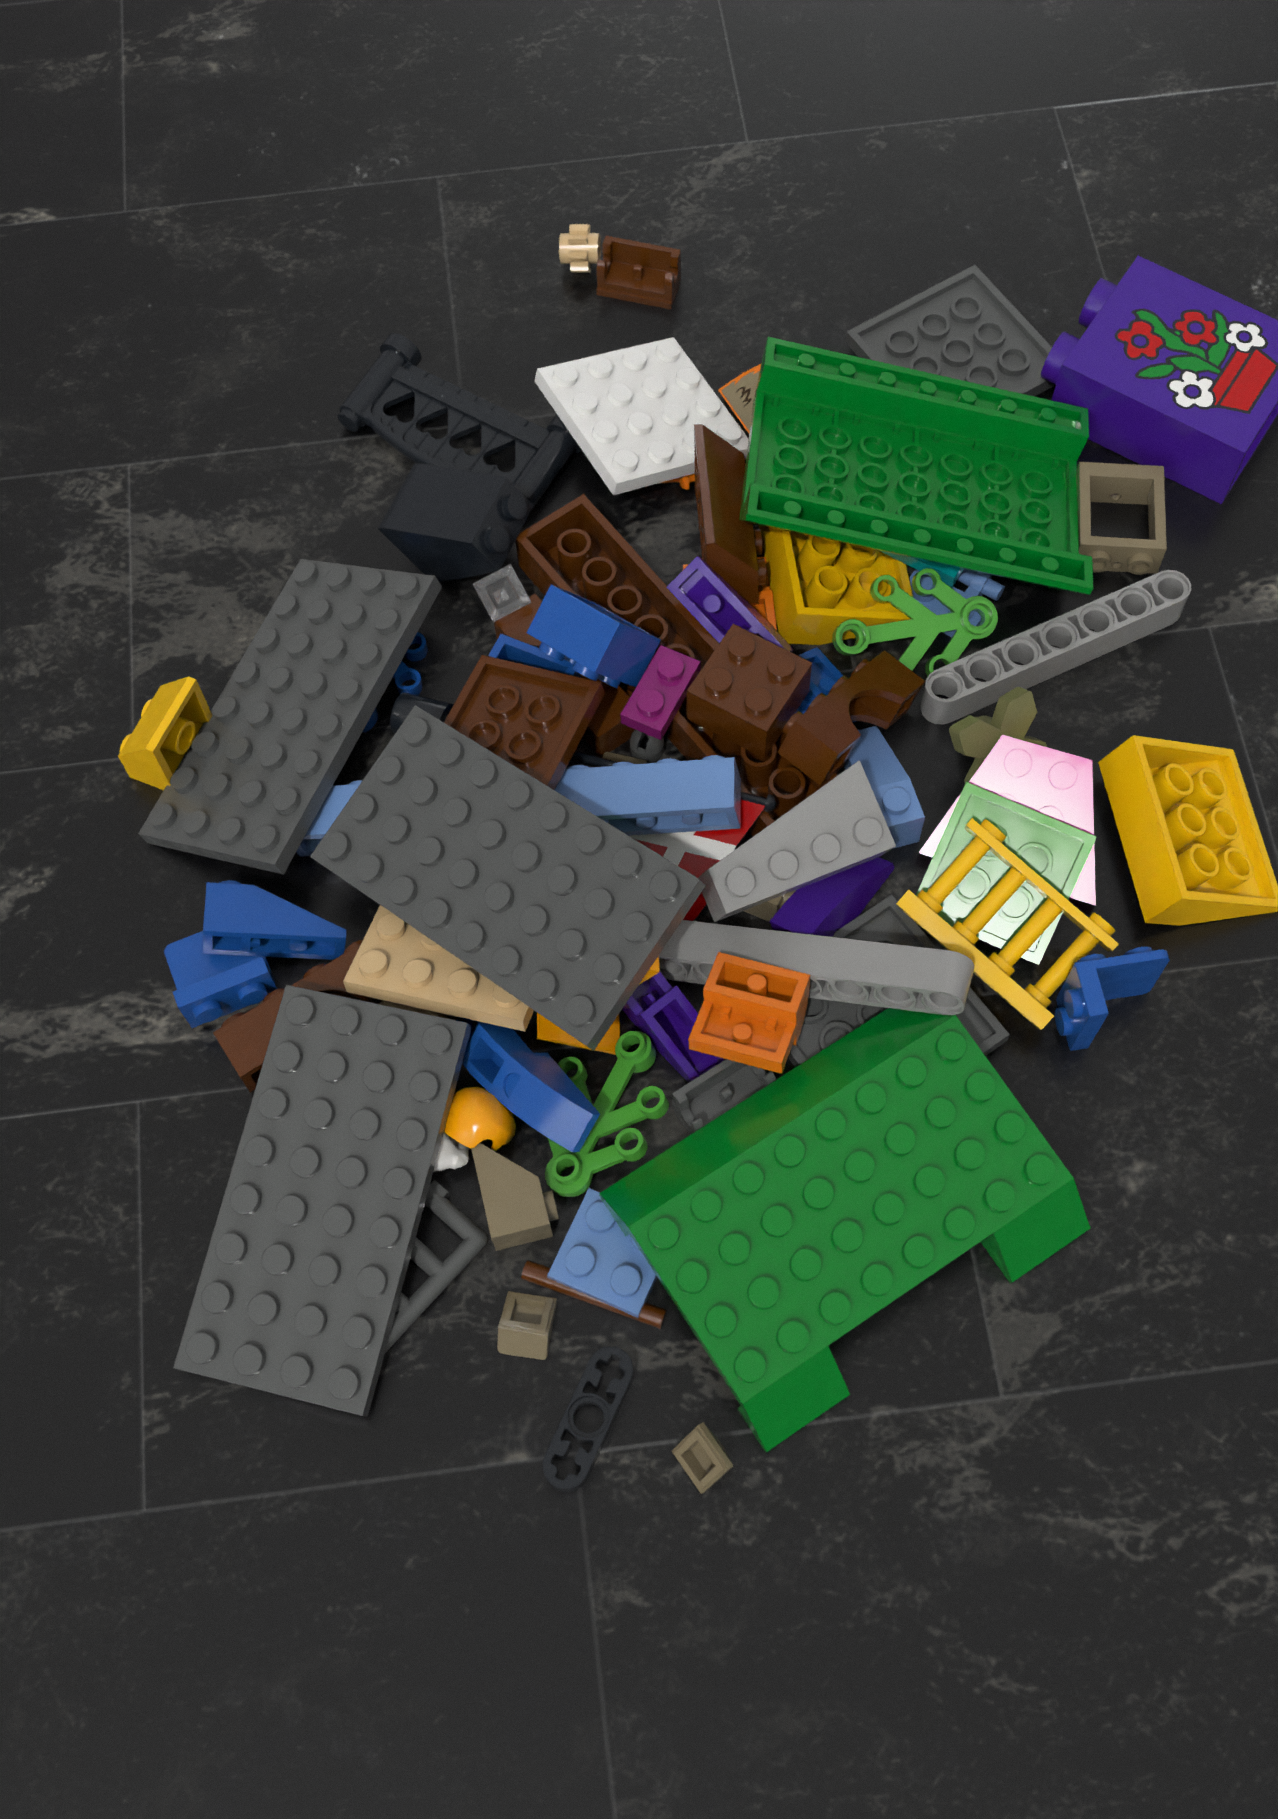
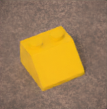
[118,676,213,790]

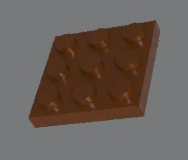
[444,655,605,790]

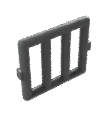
[385,1179,488,1353]

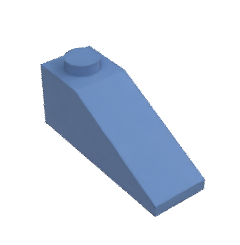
[844,726,925,849]

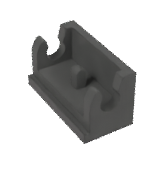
[672,1059,776,1135]

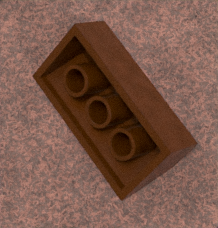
[694,424,766,603]

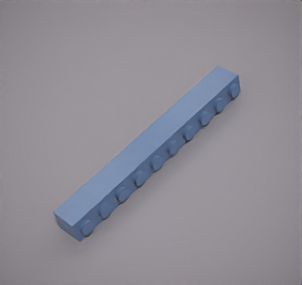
[296,755,741,857]

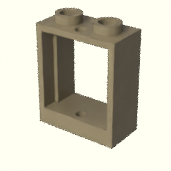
[1076,462,1167,575]

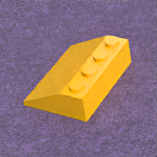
[759,525,913,645]
[1098,735,1278,926]

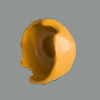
[444,1087,516,1151]

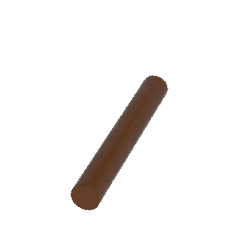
[521,1260,667,1329]

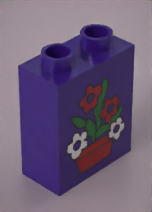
[1041,256,1278,504]

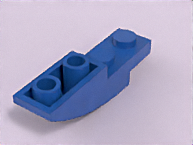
[456,1017,600,1152]

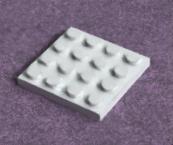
[534,337,749,495]

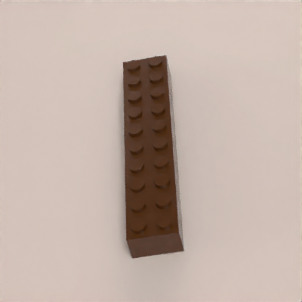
[515,494,838,837]

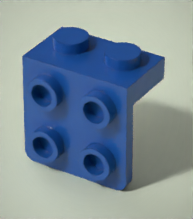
[164,931,278,1028]
[1055,947,1170,1051]

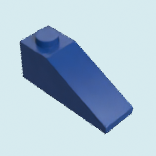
[203,880,346,960]

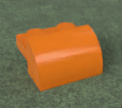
[688,952,810,1074]

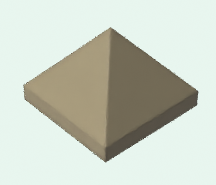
[672,1423,733,1494]

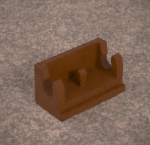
[597,235,681,309]

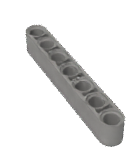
[920,570,1191,725]
[659,920,975,1015]

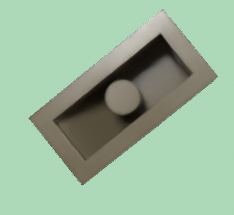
[471,1143,559,1251]

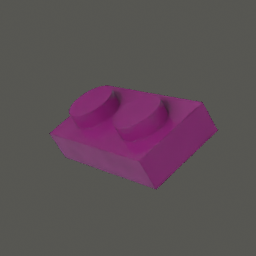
[620,645,701,740]

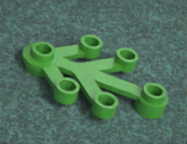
[832,568,998,676]
[545,1031,669,1197]

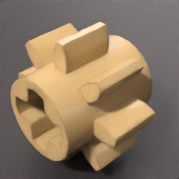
[559,224,601,273]

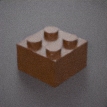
[687,624,812,759]

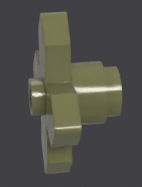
[949,686,1047,783]

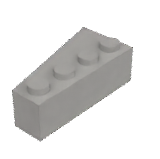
[698,760,896,922]

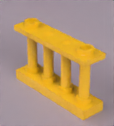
[896,818,1119,1030]

